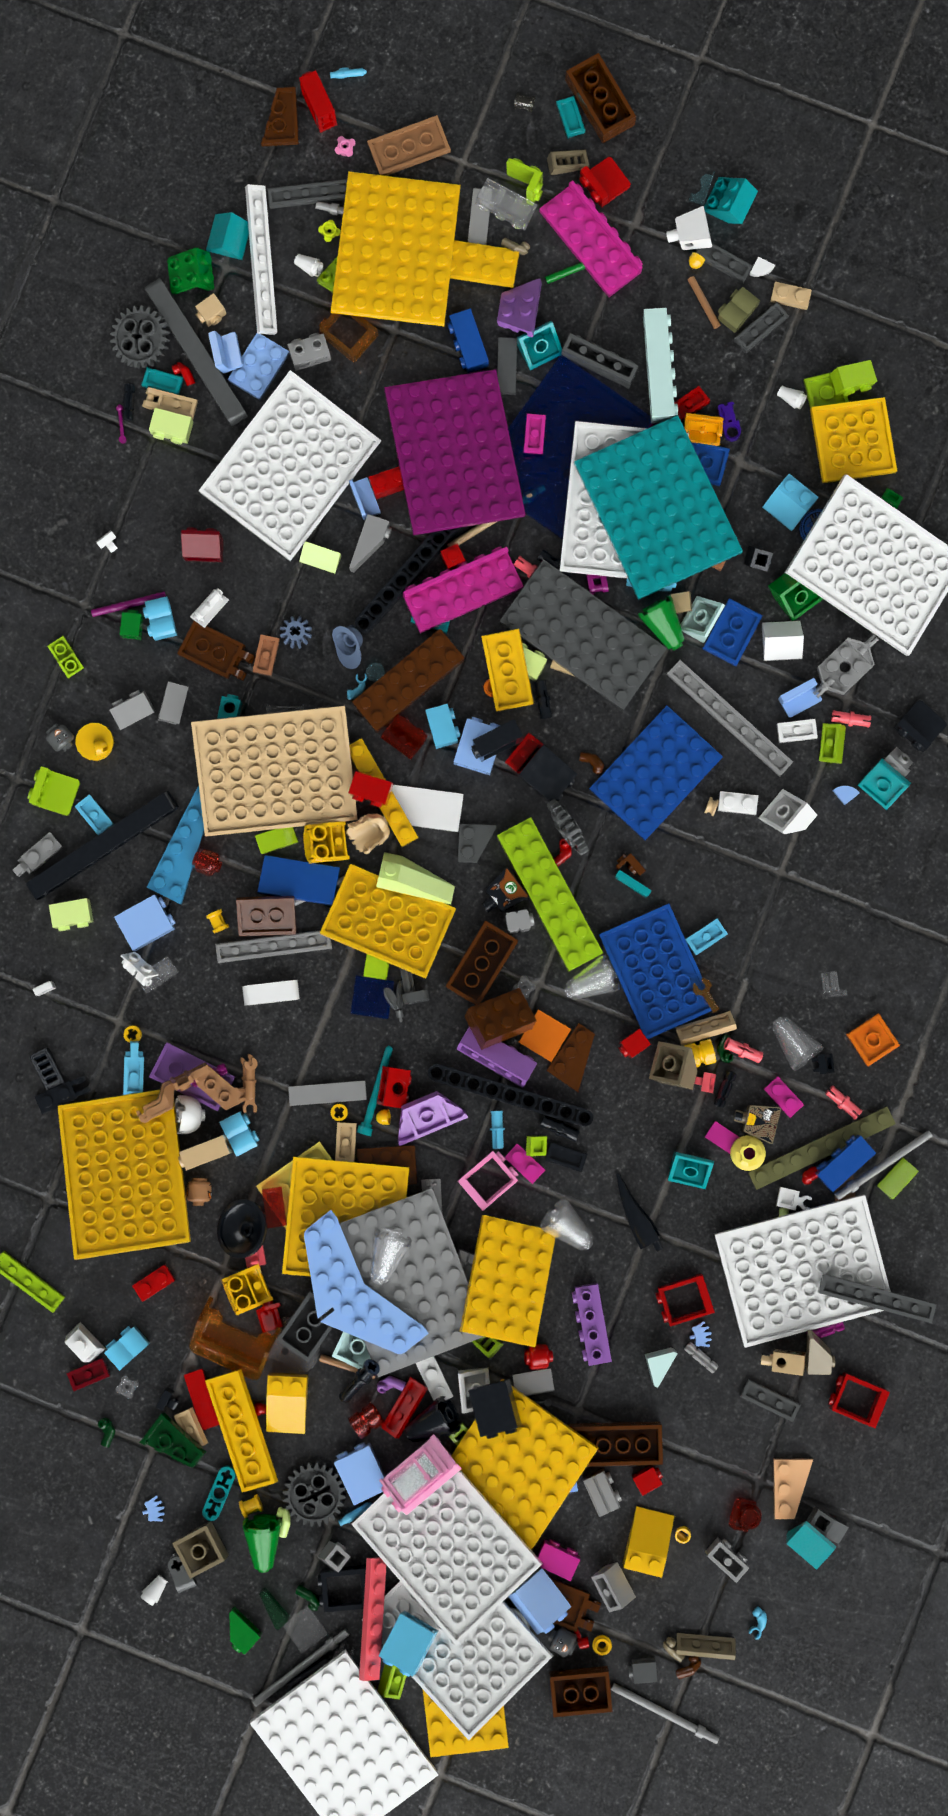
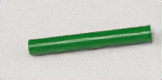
[545,262,585,284]

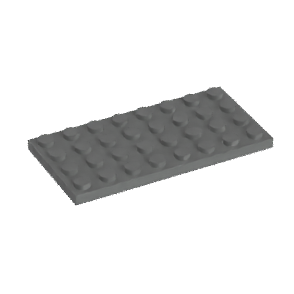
[499,559,667,711]

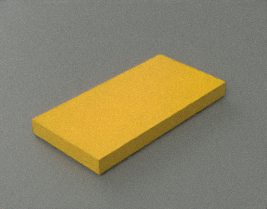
[481,629,534,711]

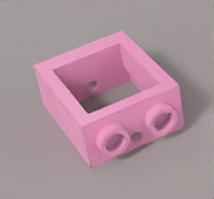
[458,1151,518,1211]

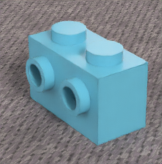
[425,704,461,749]

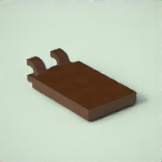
[177,621,255,681]
[535,1571,601,1632]

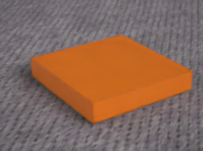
[519,1009,571,1062]
[846,1013,900,1067]

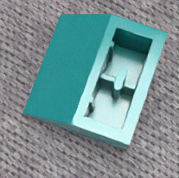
[704,177,758,224]

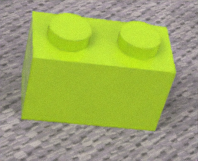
[830,360,877,396]

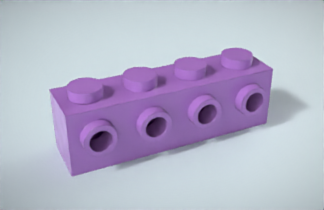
[457,1027,537,1088]
[571,1283,612,1366]

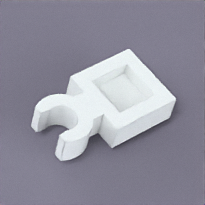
[776,1187,812,1210]

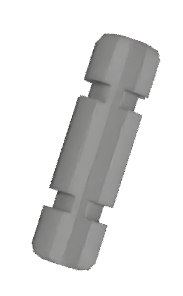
[684,1342,718,1373]

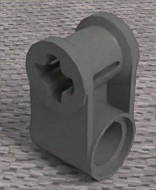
[168,1552,197,1593]

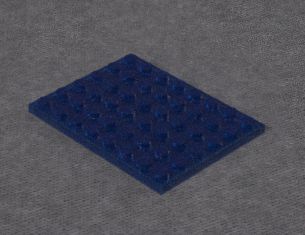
[508,355,651,539]

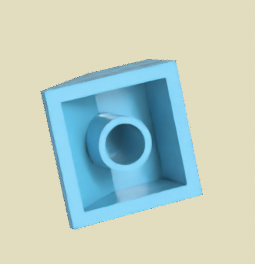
[762,474,818,531]

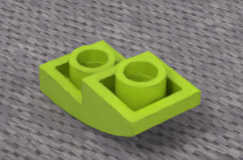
[47,636,84,678]

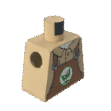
[761,1349,806,1376]

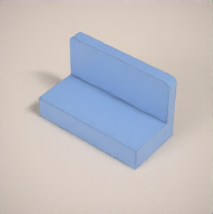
[208,331,243,374]
[349,477,381,520]
[778,678,822,718]

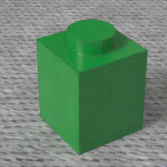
[120,610,144,640]

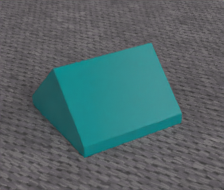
[206,212,249,260]
[517,321,562,370]
[668,1151,714,1189]
[786,1521,836,1570]

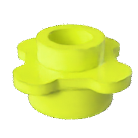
[318,220,341,242]

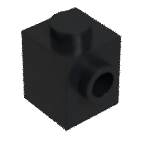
[743,546,773,572]

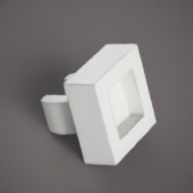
[96,530,117,553]

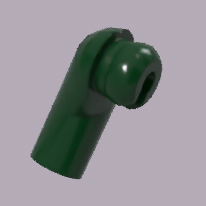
[716,1034,734,1063]
[98,1418,116,1448]

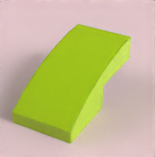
[255,827,298,854]

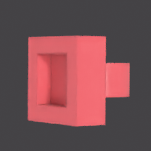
[694,1072,716,1093]
[245,1245,267,1268]

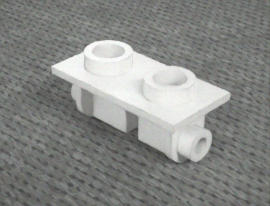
[190,588,229,628]
[121,952,159,986]

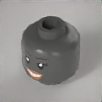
[46,723,74,752]
[548,1627,578,1657]

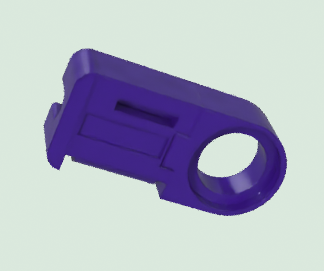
[717,402,741,442]

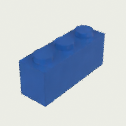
[447,308,489,374]
[815,1135,876,1192]

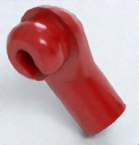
[802,1166,818,1185]

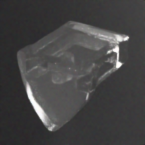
[821,971,847,997]

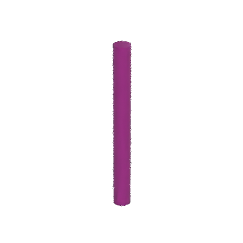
[91,591,166,617]

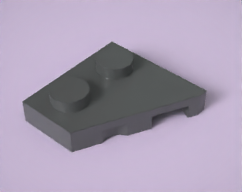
[458,824,496,863]

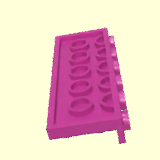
[539,180,643,297]
[403,547,524,634]

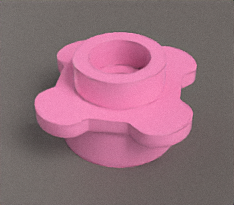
[335,136,356,157]

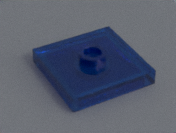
[350,976,394,1019]

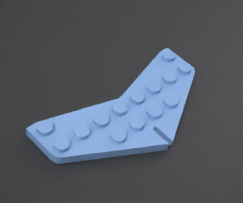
[304,1210,429,1354]

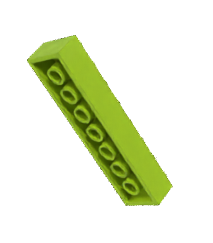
[497,817,603,972]

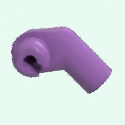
[377,1376,406,1394]

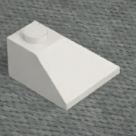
[759,789,817,834]

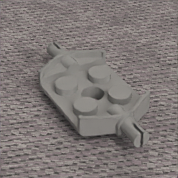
[813,635,878,698]

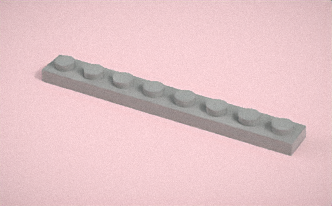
[667,660,793,777]

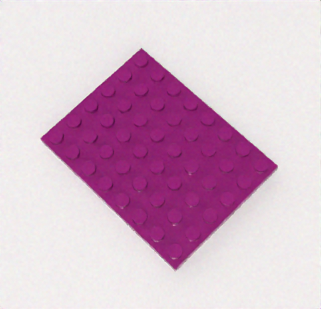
[384,370,526,535]

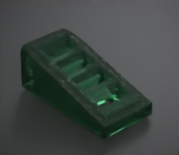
[259,1587,290,1631]

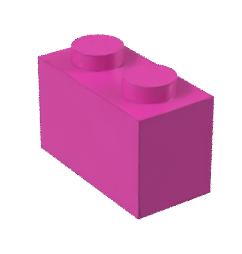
[537,1539,580,1581]

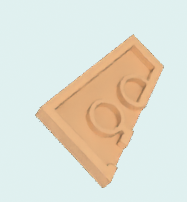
[773,1458,813,1519]

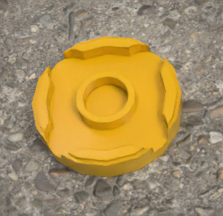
[75,723,114,761]

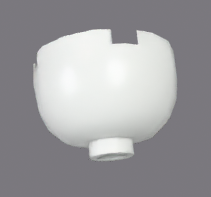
[175,1095,205,1134]

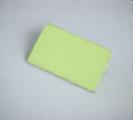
[299,541,341,574]

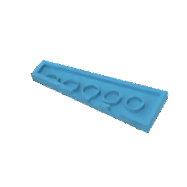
[147,785,204,904]

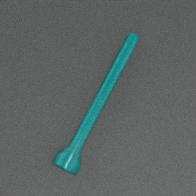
[356,1046,393,1137]

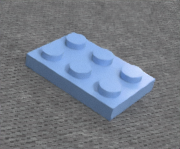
[228,333,290,400]

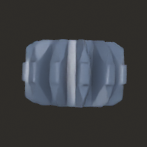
[280,616,312,649]

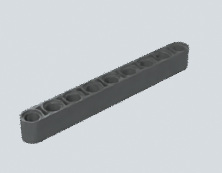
[144,277,248,427]

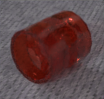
[348,1402,385,1439]

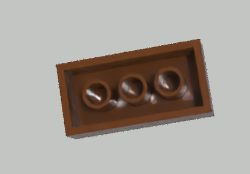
[565,53,636,143]
[445,920,519,1005]

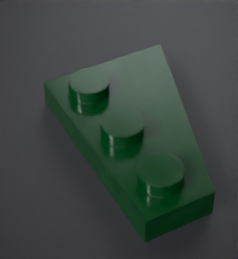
[139,1412,206,1468]

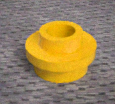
[592,1635,612,1656]

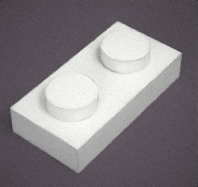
[776,719,818,743]
[718,791,758,815]

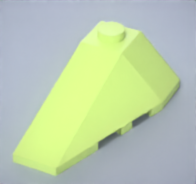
[376,852,455,905]

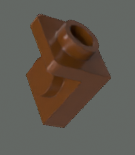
[616,853,646,877]

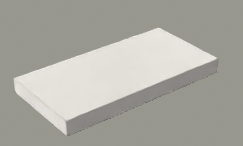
[383,785,463,832]

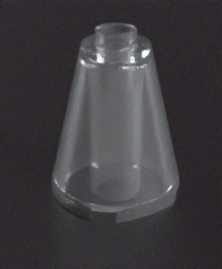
[564,955,620,1000]
[772,1016,823,1071]
[540,1199,594,1251]
[369,1227,412,1285]

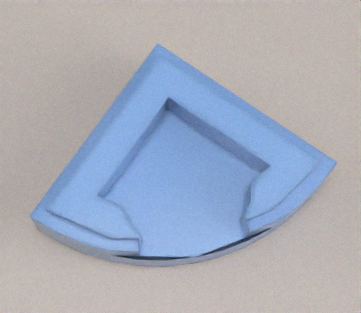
[832,786,860,805]

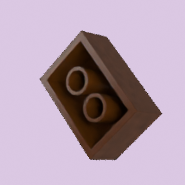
[464,988,537,1050]
[549,1666,613,1717]

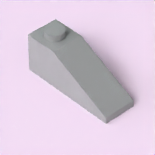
[349,514,392,573]

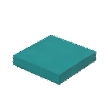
[857,759,911,810]

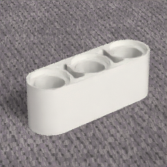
[242,980,300,1006]

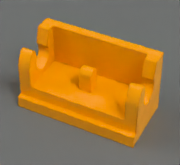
[683,413,723,446]

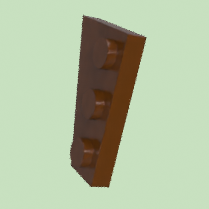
[261,87,299,147]
[546,1023,595,1092]

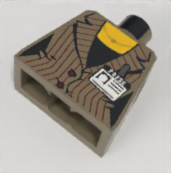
[733,1105,781,1144]

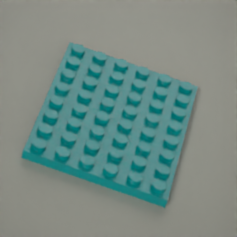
[574,415,743,600]

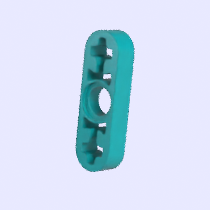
[202,1465,236,1521]

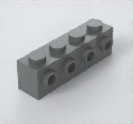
[561,333,639,389]

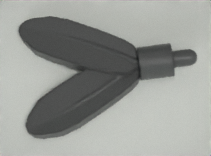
[384,980,405,1022]

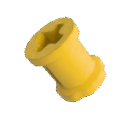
[206,909,229,934]
[239,1494,263,1518]

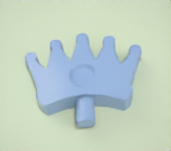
[689,1321,712,1347]
[142,1495,165,1522]

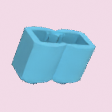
[143,596,177,641]
[219,1111,260,1156]
[104,1326,150,1371]

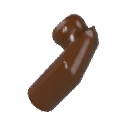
[579,752,604,774]
[676,1656,701,1680]

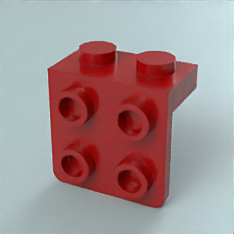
[579,157,631,208]

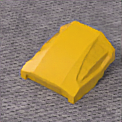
[303,821,350,864]
[221,1264,273,1315]

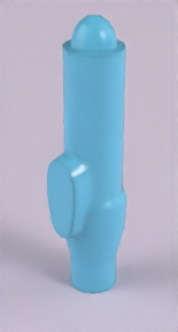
[330,67,367,79]
[338,1502,373,1526]

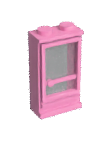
[379,1434,462,1515]

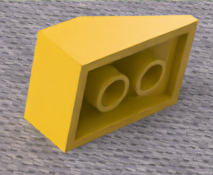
[266,1373,308,1434]
[622,1506,674,1578]

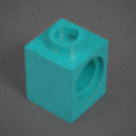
[217,694,242,719]

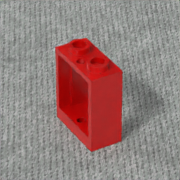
[299,70,337,133]
[655,1274,715,1327]
[828,1372,890,1428]

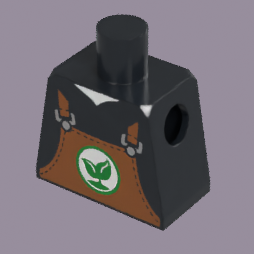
[481,868,529,912]

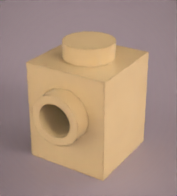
[195,293,226,327]

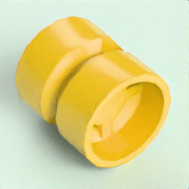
[684,1039,716,1067]

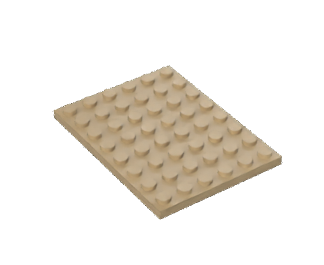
[191,705,358,837]

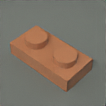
[253,635,280,676]

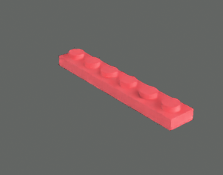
[359,1557,386,1681]

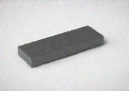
[696,243,753,284]
[734,302,789,353]
[497,337,517,395]
[740,1379,801,1422]

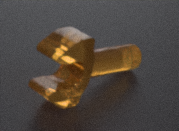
[693,978,720,1013]

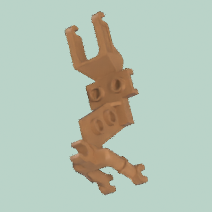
[136,1053,257,1123]

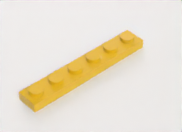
[349,738,418,847]

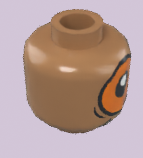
[186,1178,212,1206]

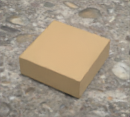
[671,591,692,613]

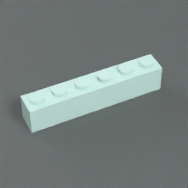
[643,308,678,424]

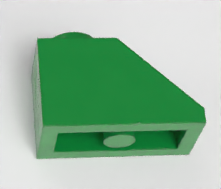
[229,1606,262,1655]

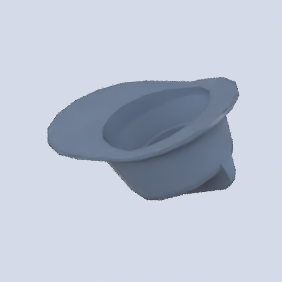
[332,625,363,669]

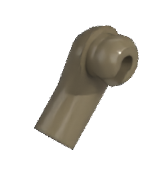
[501,238,530,255]
[663,1637,685,1663]

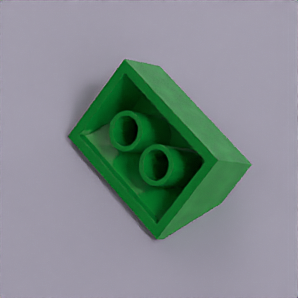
[768,573,823,621]

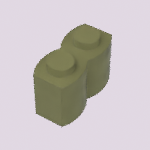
[718,287,760,333]

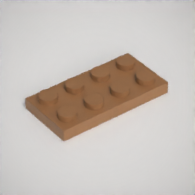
[367,115,451,176]

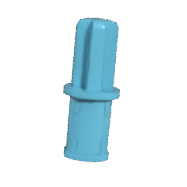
[490,1111,505,1149]

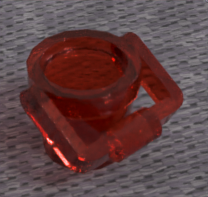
[729,1497,762,1532]

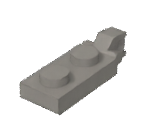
[13,832,63,877]

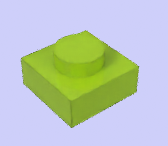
[526,1135,547,1156]

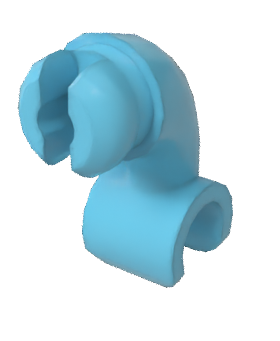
[347,674,367,700]
[749,1607,767,1640]

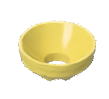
[730,1135,766,1171]

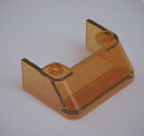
[189,1296,281,1380]

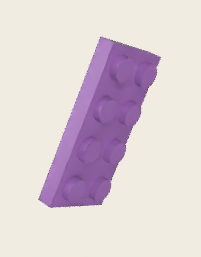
[149,1042,236,1111]

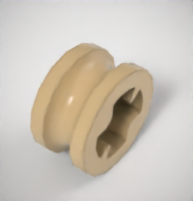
[704,797,719,816]

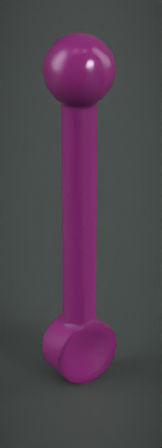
[116,404,127,444]

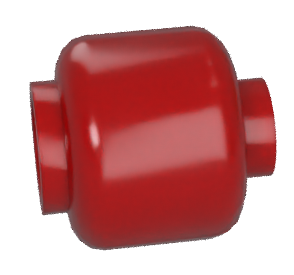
[524,1344,553,1370]

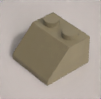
[649,1041,697,1090]
[172,1521,229,1579]

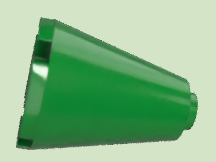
[638,595,684,651]
[242,1514,282,1573]

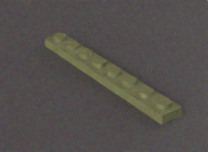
[748,1106,896,1190]

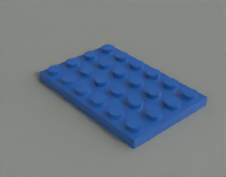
[589,706,723,841]
[599,904,716,1039]

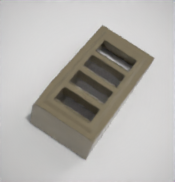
[547,150,589,175]

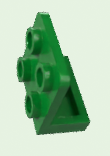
[167,248,214,294]

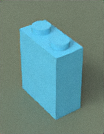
[379,1611,439,1677]

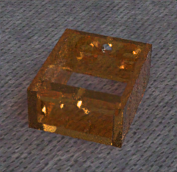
[319,313,379,363]

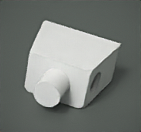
[666,206,712,250]
[65,1322,106,1362]

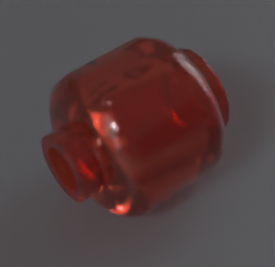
[192,849,222,876]

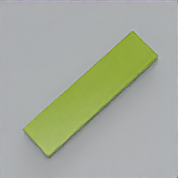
[0,1251,65,1313]

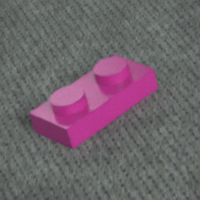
[524,414,546,454]
[763,1076,804,1118]
[504,1144,545,1184]

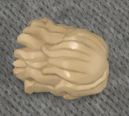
[346,814,390,854]

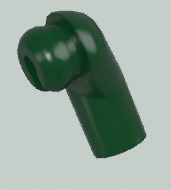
[295,1585,320,1611]

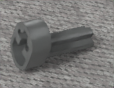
[400,968,430,1005]

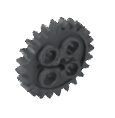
[110,305,170,369]
[547,799,589,856]
[283,1462,346,1527]

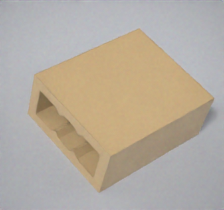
[178,1135,234,1170]

